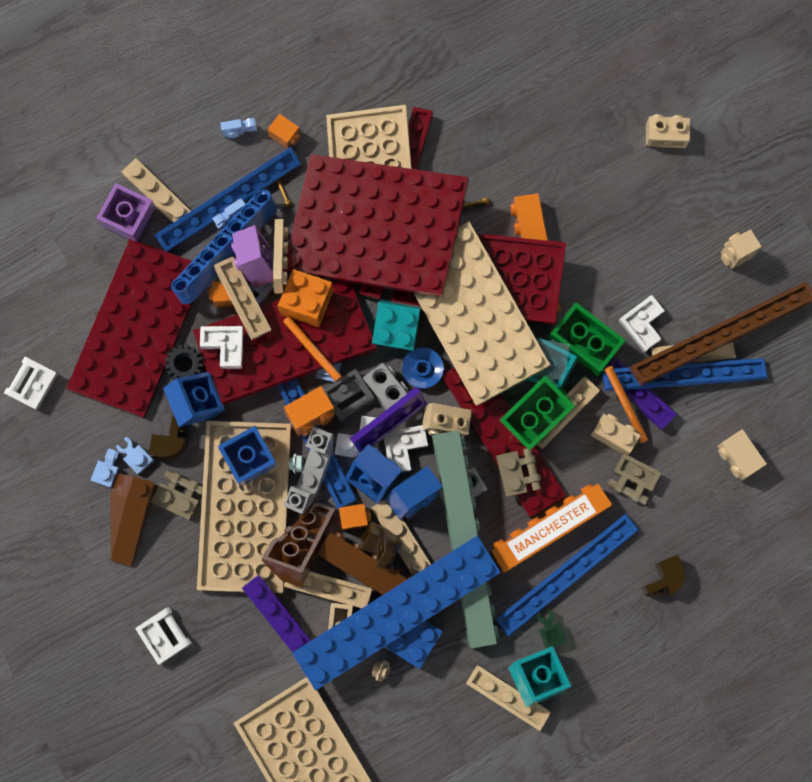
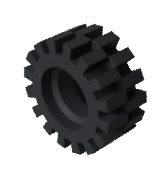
[165,344,204,381]

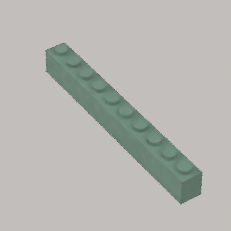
[432,430,499,649]

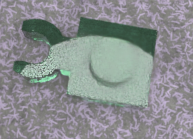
[536,609,567,649]

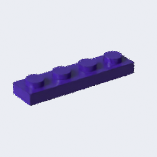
[601,357,677,430]
[350,387,427,453]
[242,574,312,653]

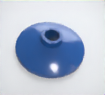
[402,348,444,389]

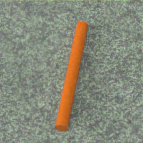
[283,317,342,382]
[605,366,648,443]

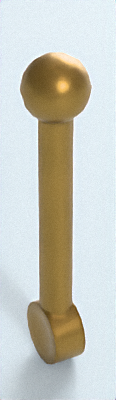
[277,179,292,208]
[463,197,490,208]

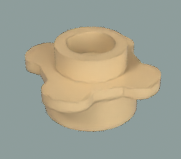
[372,660,390,682]

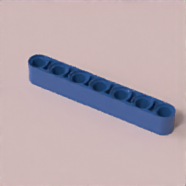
[171,190,278,304]

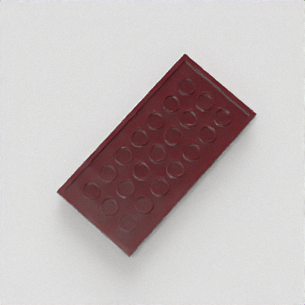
[391,233,566,325]
[66,239,193,419]
[192,280,377,405]

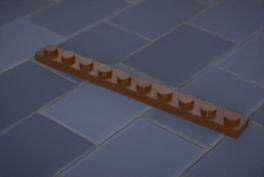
[630,281,812,386]

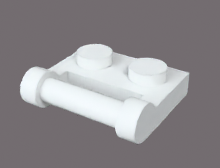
[4,357,58,410]
[135,607,192,665]

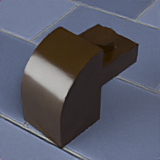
[148,416,188,460]
[361,522,401,570]
[642,555,685,597]

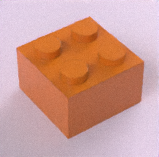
[278,269,334,328]
[284,386,335,437]

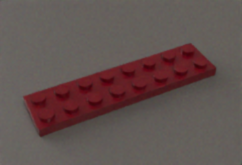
[441,367,565,518]

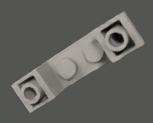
[284,427,333,514]

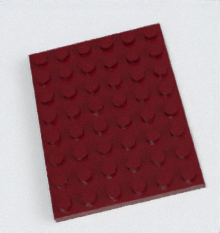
[284,154,469,297]

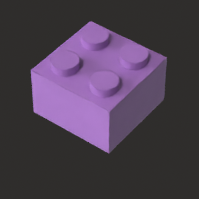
[96,183,156,241]
[231,225,274,288]

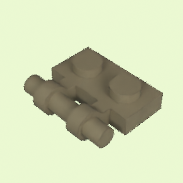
[496,449,541,498]
[607,453,661,505]
[151,470,203,521]

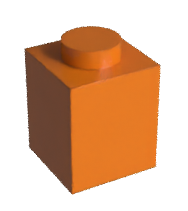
[268,114,301,149]
[209,281,234,307]
[339,504,371,531]

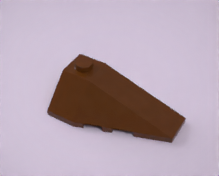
[110,474,158,567]
[262,502,335,588]

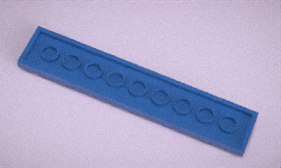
[292,536,501,691]

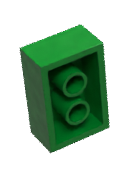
[548,302,625,377]
[500,374,577,451]

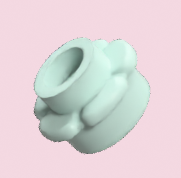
[289,453,304,474]

